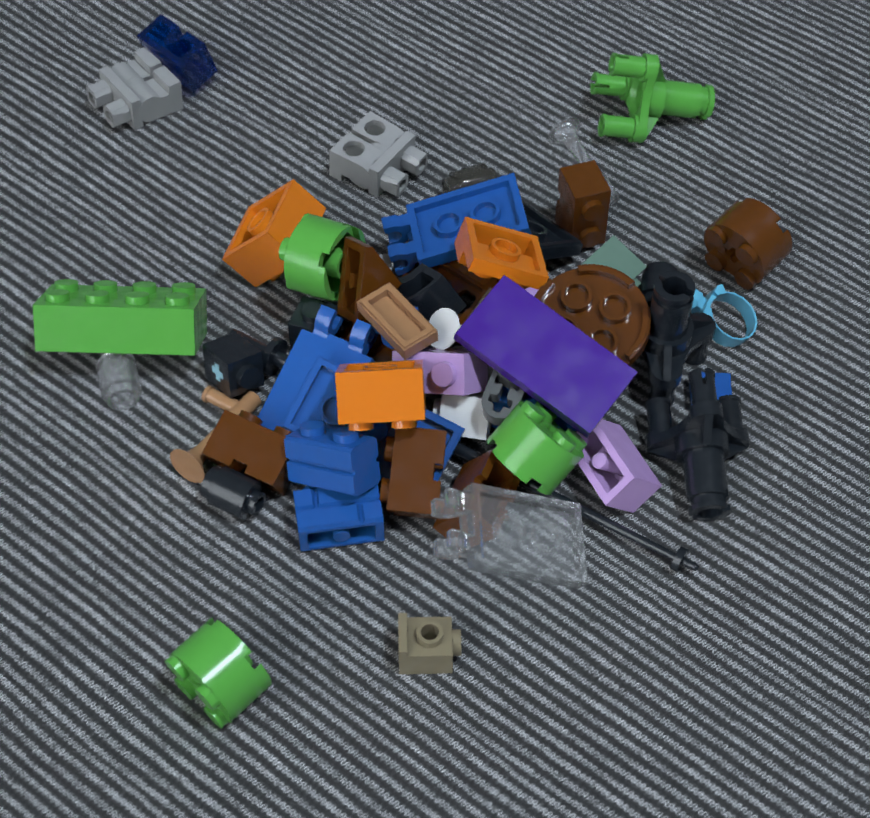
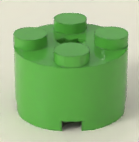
[279,213,366,301]
[487,400,587,495]
[165,618,272,728]

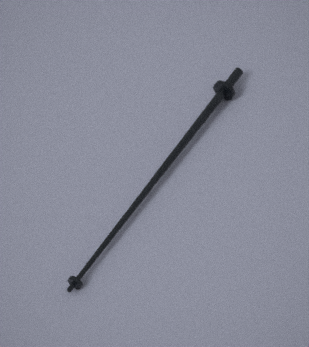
[229,329,699,573]

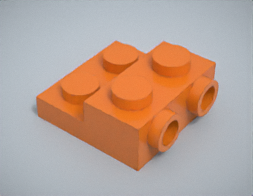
[454,217,549,289]

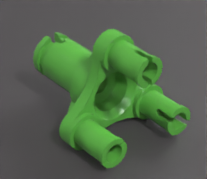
[590,52,715,143]

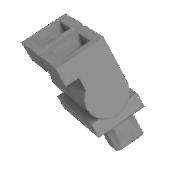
[86,46,183,130]
[329,111,428,198]

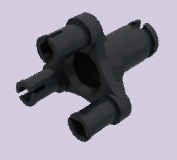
[642,271,716,406]
[645,368,750,521]

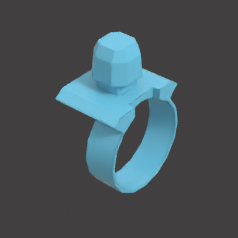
[691,284,757,348]

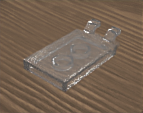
[431,483,588,589]

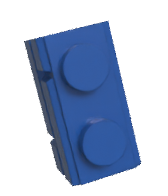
[284,420,381,496]
[293,485,385,552]

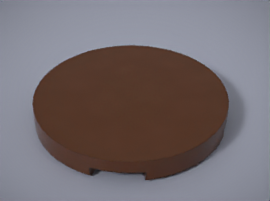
[534,264,651,366]

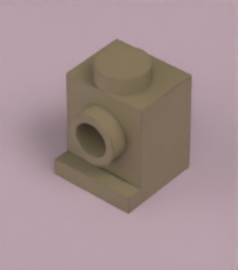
[398,613,462,674]

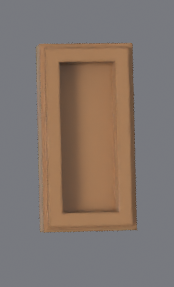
[357,282,438,360]

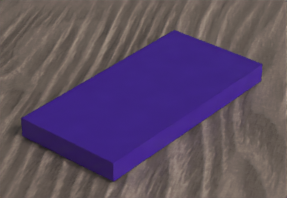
[454,275,638,438]

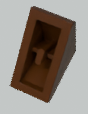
[337,236,402,323]

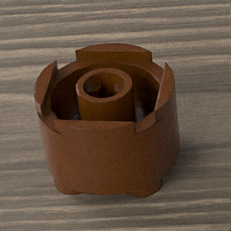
[704,198,793,290]

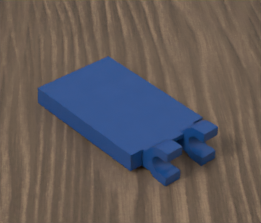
[381,173,531,276]
[258,305,378,431]

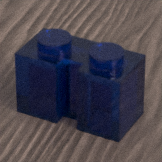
[137,14,218,93]

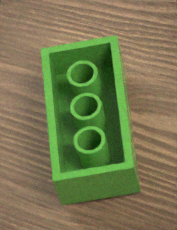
[33,279,207,356]

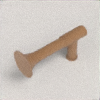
[170,385,261,483]

